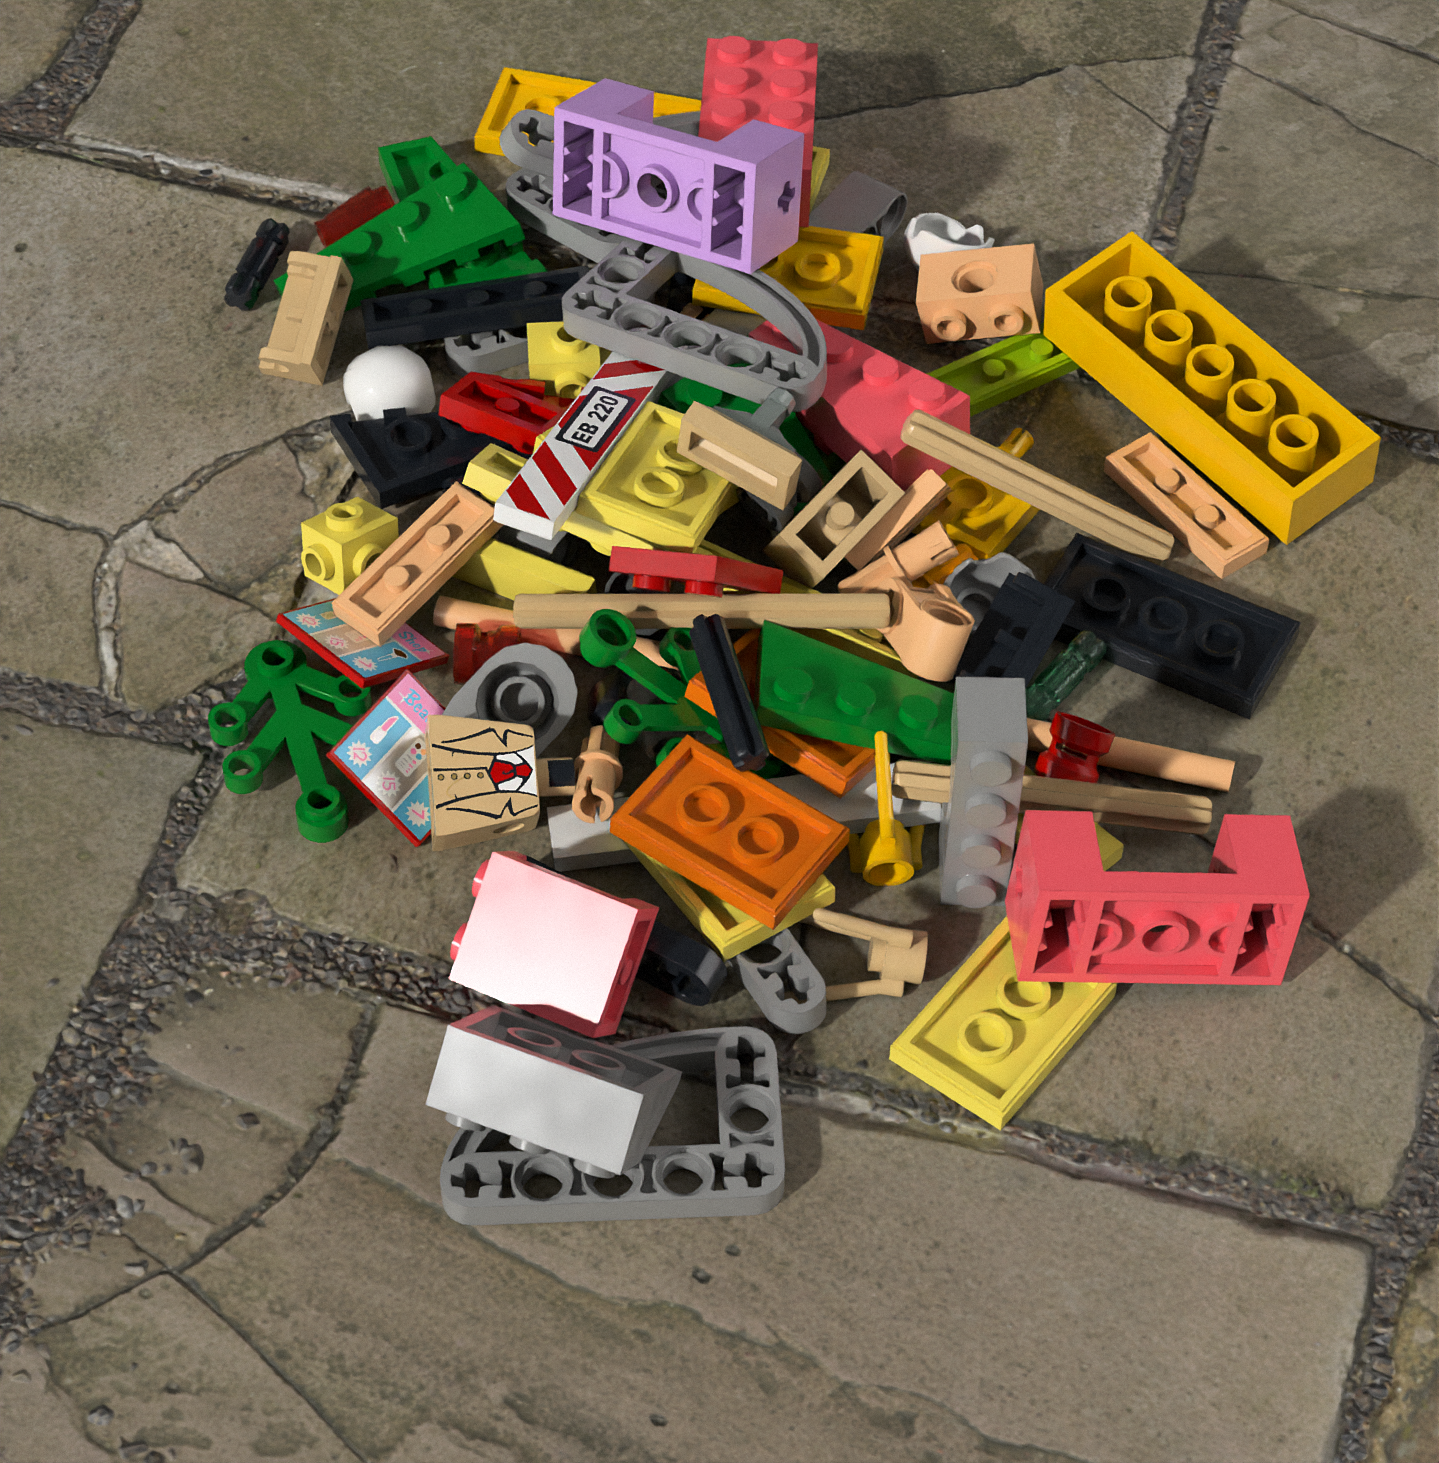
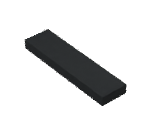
[360,266,589,349]

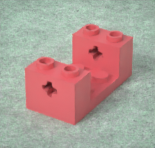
[1005,810,1310,985]

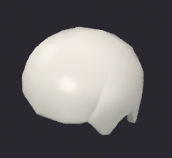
[904,213,994,272]
[343,346,436,421]

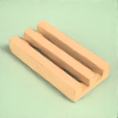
[845,469,953,571]

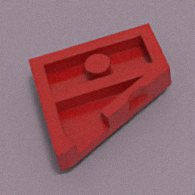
[438,372,585,454]
[609,546,783,598]

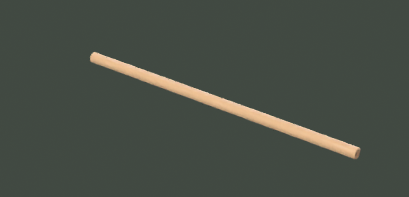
[433,595,1235,793]

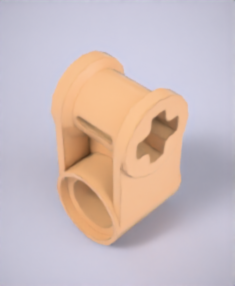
[876,578,975,682]

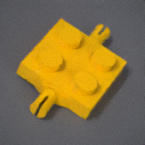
[912,428,1040,560]

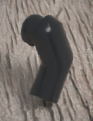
[588,667,644,732]

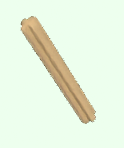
[900,409,1174,565]
[891,759,1213,835]

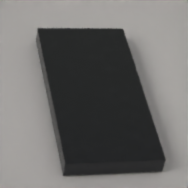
[1044,533,1301,720]

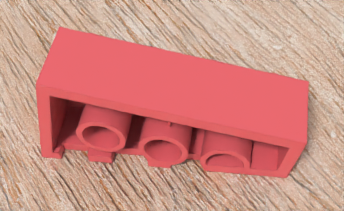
[749,319,970,492]

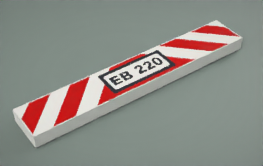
[493,328,688,540]

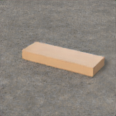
[1104,432,1270,579]
[331,481,504,647]

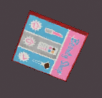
[276,598,450,689]
[326,669,446,847]

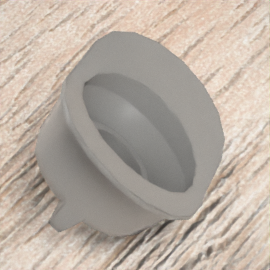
[442,643,578,758]

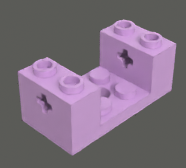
[553,78,804,274]

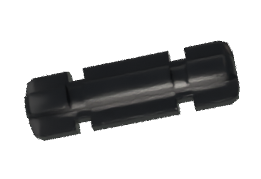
[224,218,290,311]

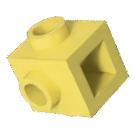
[527,321,611,399]
[301,496,399,595]

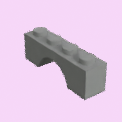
[938,677,1028,908]

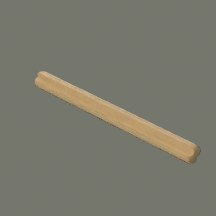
[513,593,890,629]

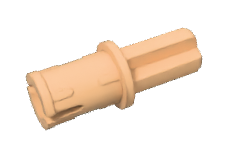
[837,520,959,594]
[572,725,623,823]

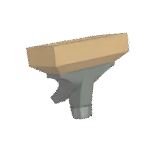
[677,387,802,510]

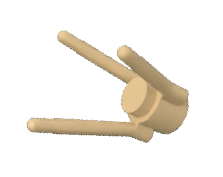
[784,908,928,1005]

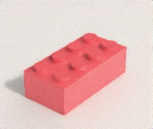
[698,36,818,227]

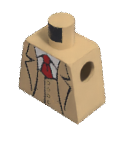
[425,714,575,851]

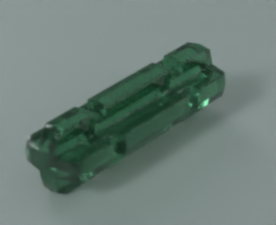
[1025,630,1107,721]

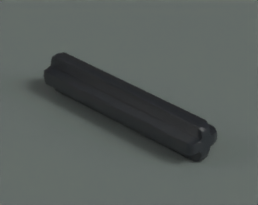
[689,614,770,772]

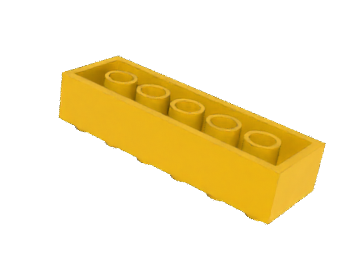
[1043,231,1381,545]

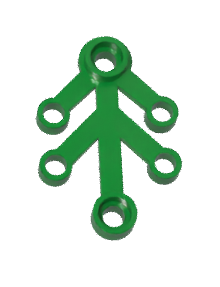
[579,609,790,779]
[208,640,372,843]

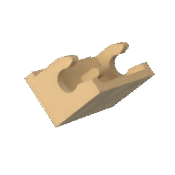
[258,251,353,386]

